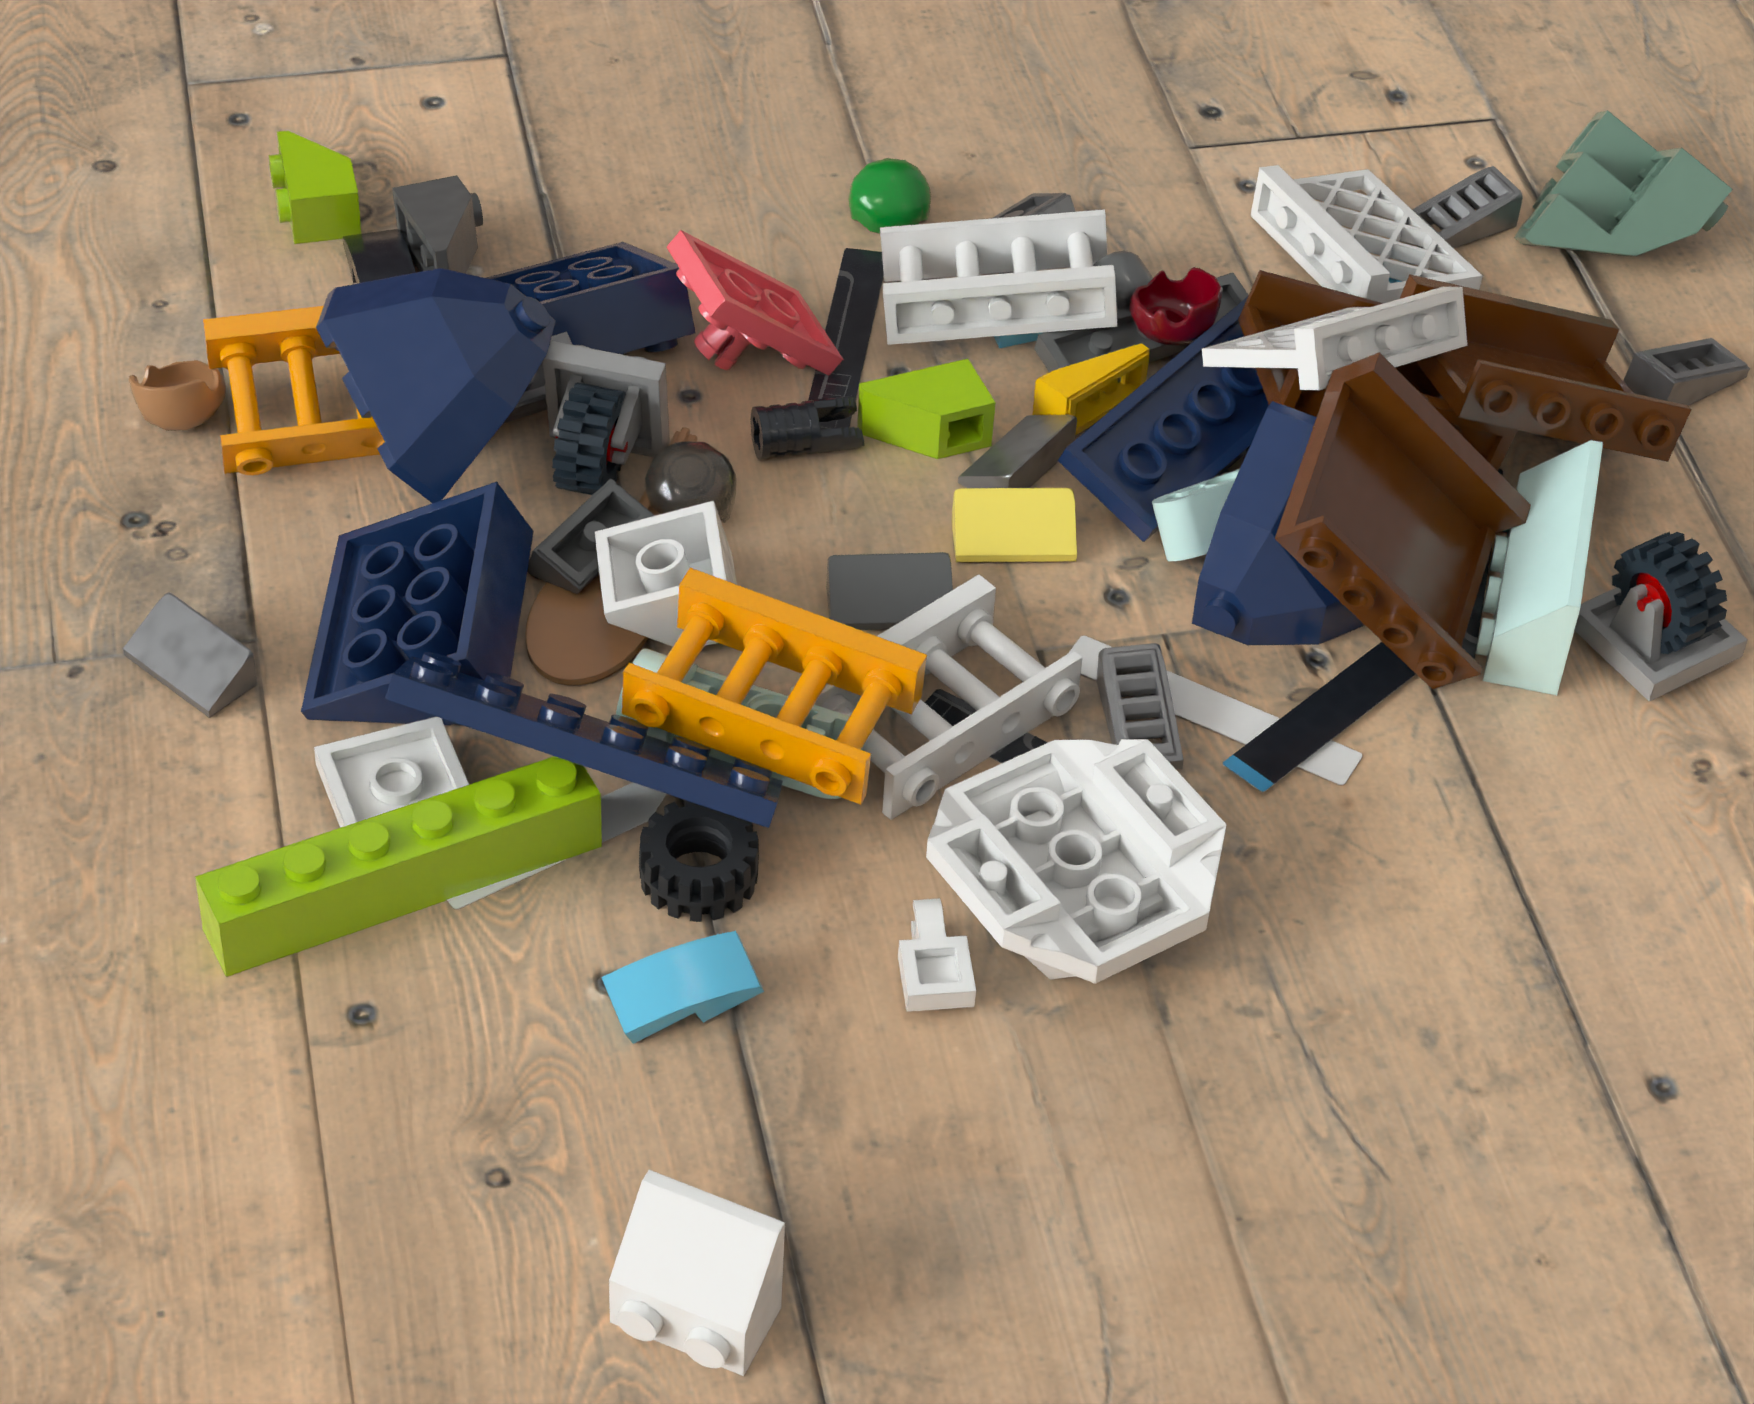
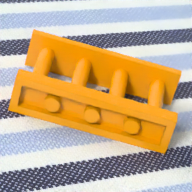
[203,306,385,475]
[622,568,927,805]

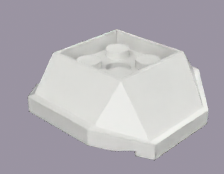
[926,739,1226,984]

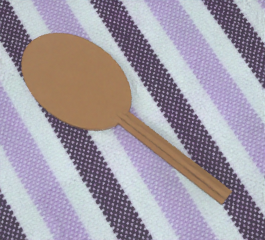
[525,427,698,685]

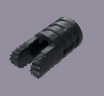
[750,396,865,460]

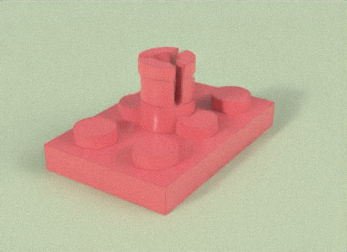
[666,230,843,376]

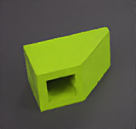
[269,131,361,244]
[857,358,996,459]

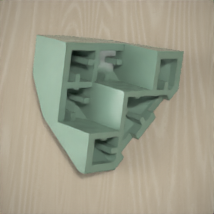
[1514,110,1733,256]

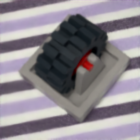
[543,341,670,495]
[1574,532,1748,702]

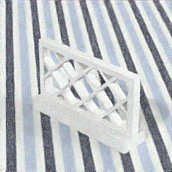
[1251,165,1483,303]
[1202,287,1467,390]

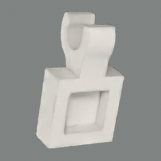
[898,898,976,1012]

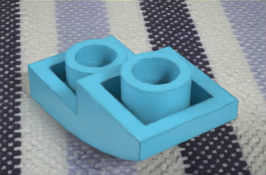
[601,931,764,1044]

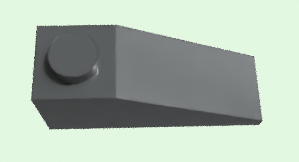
[392,175,483,274]

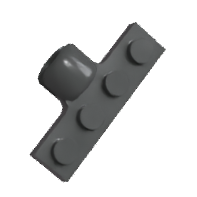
[1035,250,1248,372]

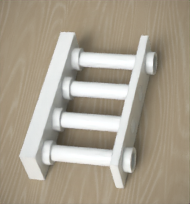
[880,209,1117,345]
[790,575,1083,820]

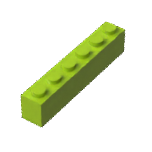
[195,756,602,977]

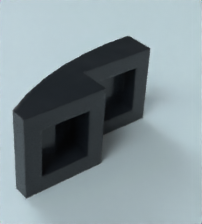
[343,229,416,283]

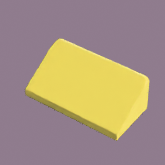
[951,488,1077,562]

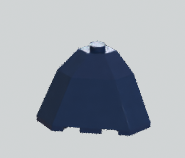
[316,268,556,503]
[1192,401,1365,646]

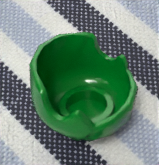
[848,158,931,234]

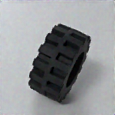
[639,800,759,922]

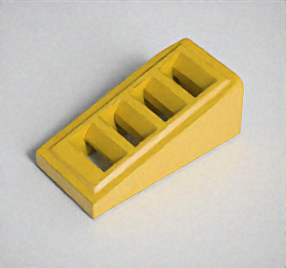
[1032,343,1150,435]

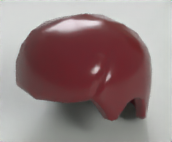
[1129,267,1223,345]

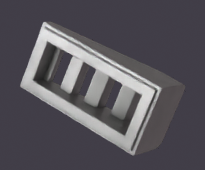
[1412,166,1523,249]
[1623,338,1750,406]
[1096,643,1184,769]

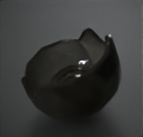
[644,441,737,523]

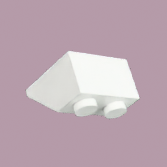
[594,501,737,647]
[609,1170,785,1376]

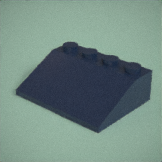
[486,242,696,355]
[301,481,534,725]

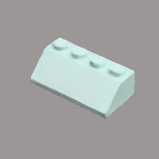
[1475,440,1603,696]

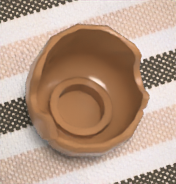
[129,360,226,431]

